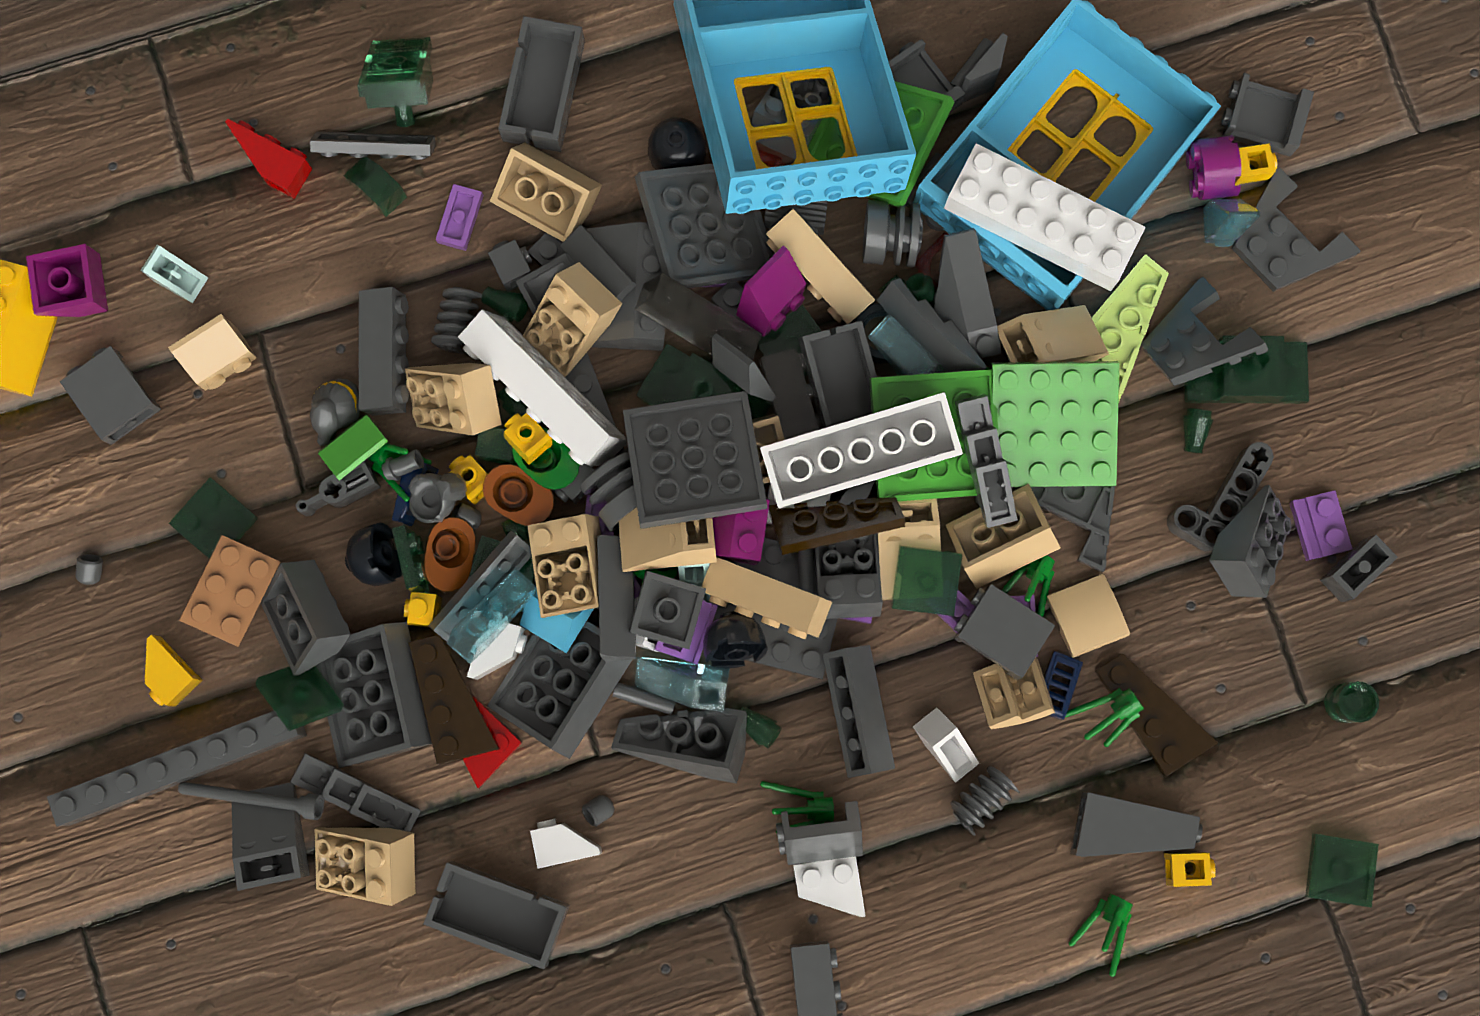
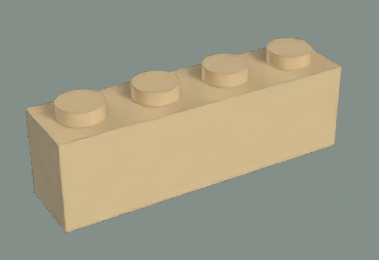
[766,208,875,324]
[701,557,832,639]

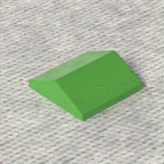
[318,413,388,481]

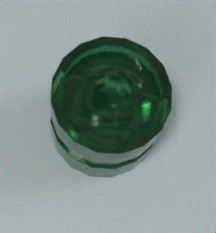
[1324,681,1379,724]

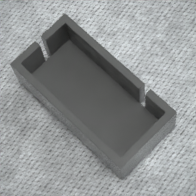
[498,16,585,152]
[798,321,877,429]
[423,861,570,969]

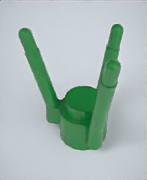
[368,442,432,502]
[1001,555,1055,617]
[1065,687,1144,747]
[760,781,834,833]
[1068,894,1133,977]

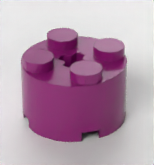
[1186,135,1241,200]

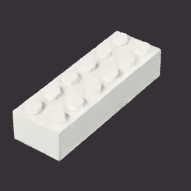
[944,144,1146,291]
[458,310,627,467]
[760,392,963,508]

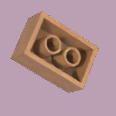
[179,534,280,647]

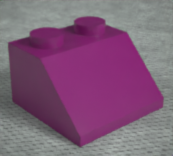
[26,244,108,317]
[736,246,806,337]
[713,499,770,565]

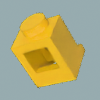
[1235,143,1277,186]
[504,412,552,465]
[449,455,488,505]
[404,592,442,627]
[1164,852,1215,887]

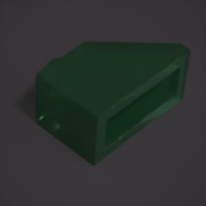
[343,157,407,217]

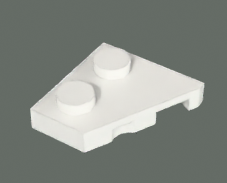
[793,857,866,917]

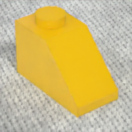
[145,634,203,707]

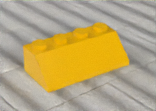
[0,260,58,397]

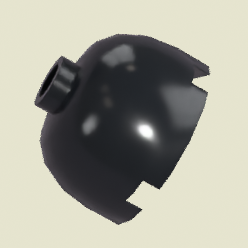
[648,117,707,170]
[345,522,404,586]
[703,611,768,669]

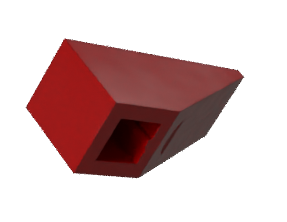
[225,118,312,199]

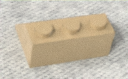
[490,142,602,242]
[946,484,1061,589]

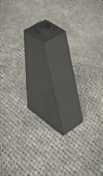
[1070,792,1203,857]

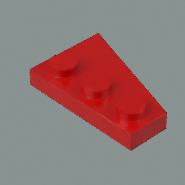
[463,695,523,789]

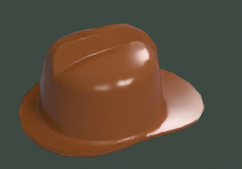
[483,464,554,526]
[424,517,476,591]

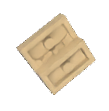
[1047,574,1130,658]
[973,657,1055,729]

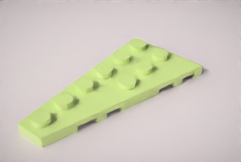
[1092,254,1169,401]

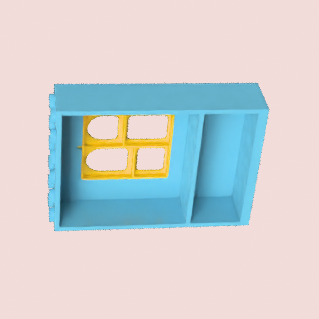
[673,0,916,214]
[913,0,1221,310]

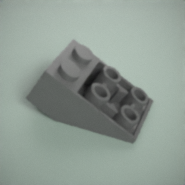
[751,78,831,159]
[1210,485,1291,598]
[814,533,883,619]
[232,783,310,891]

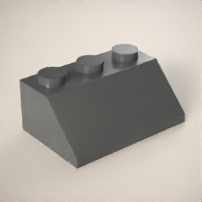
[260,560,350,676]

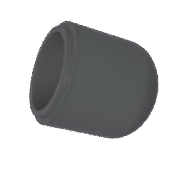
[451,502,482,531]
[75,554,103,585]
[582,795,614,827]

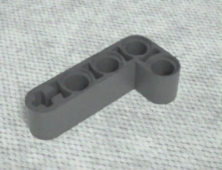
[1167,442,1274,552]

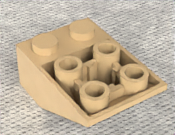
[523,262,622,377]
[997,305,1109,363]
[405,363,502,436]
[877,499,943,600]
[619,508,717,572]
[527,514,601,618]
[314,827,416,906]

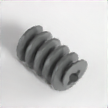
[431,287,482,354]
[950,766,1020,836]

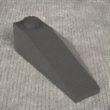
[934,228,1001,359]
[611,706,747,784]

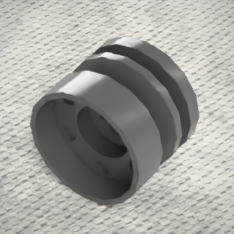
[862,200,923,267]
[580,451,637,532]

